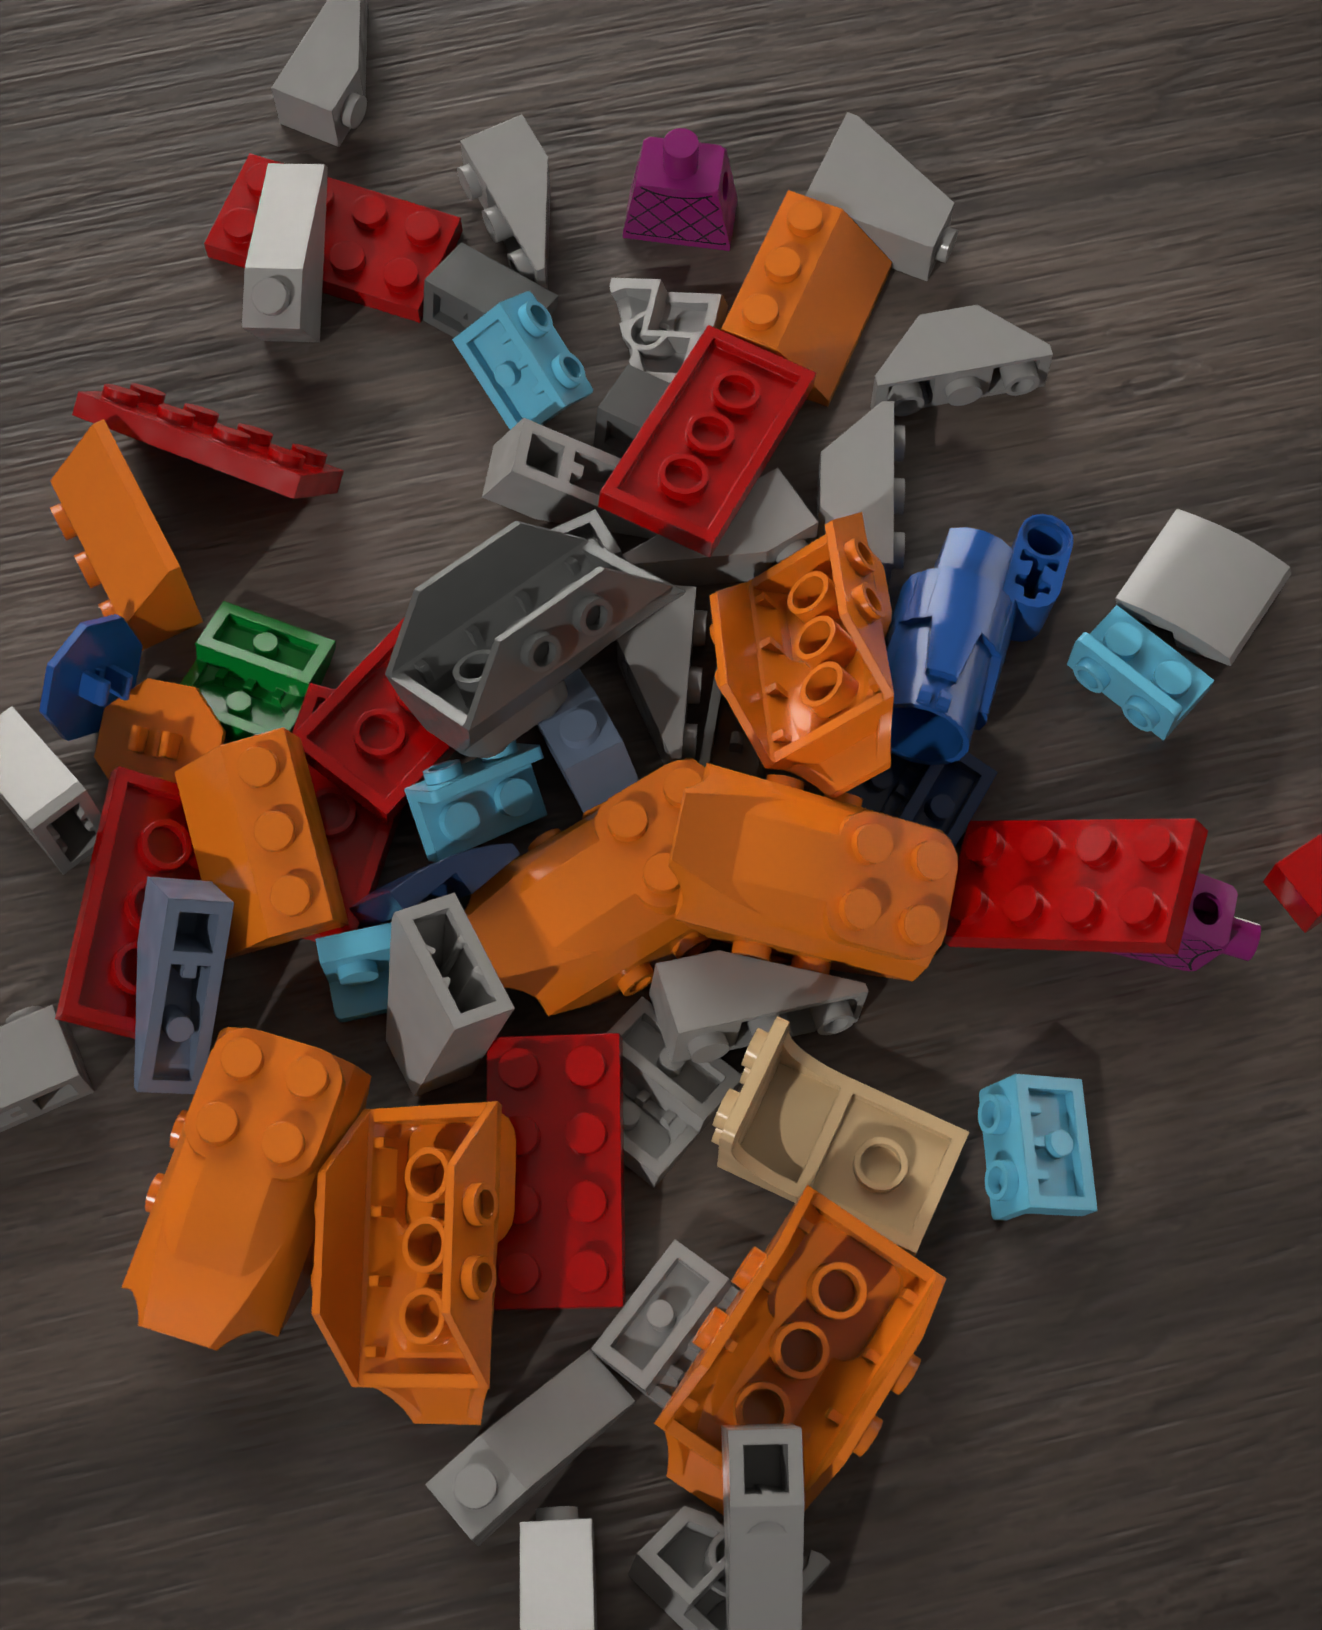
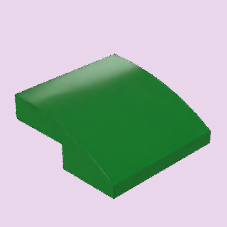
[180,601,336,741]

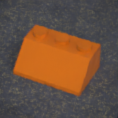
[721,190,892,407]
[50,419,203,651]
[174,727,349,960]

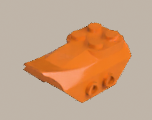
[709,512,894,798]
[464,758,712,1016]
[668,763,958,981]
[121,1027,371,1351]
[311,1101,516,1425]
[654,1185,946,1515]

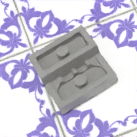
[1115,509,1291,666]
[607,996,742,1188]
[591,1239,739,1409]

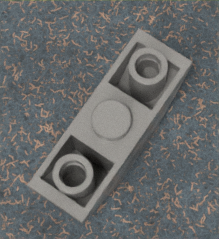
[870,305,1053,416]
[817,401,905,589]

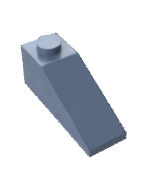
[536,669,639,813]
[134,876,234,1094]

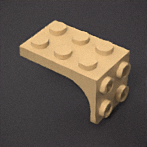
[711,1016,969,1257]

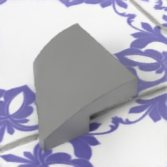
[609,278,728,383]
[627,1506,831,1630]

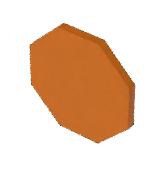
[94,678,226,783]

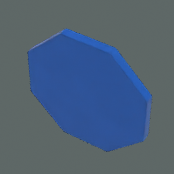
[39,614,143,741]

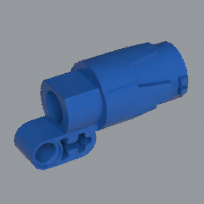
[885,514,1073,765]

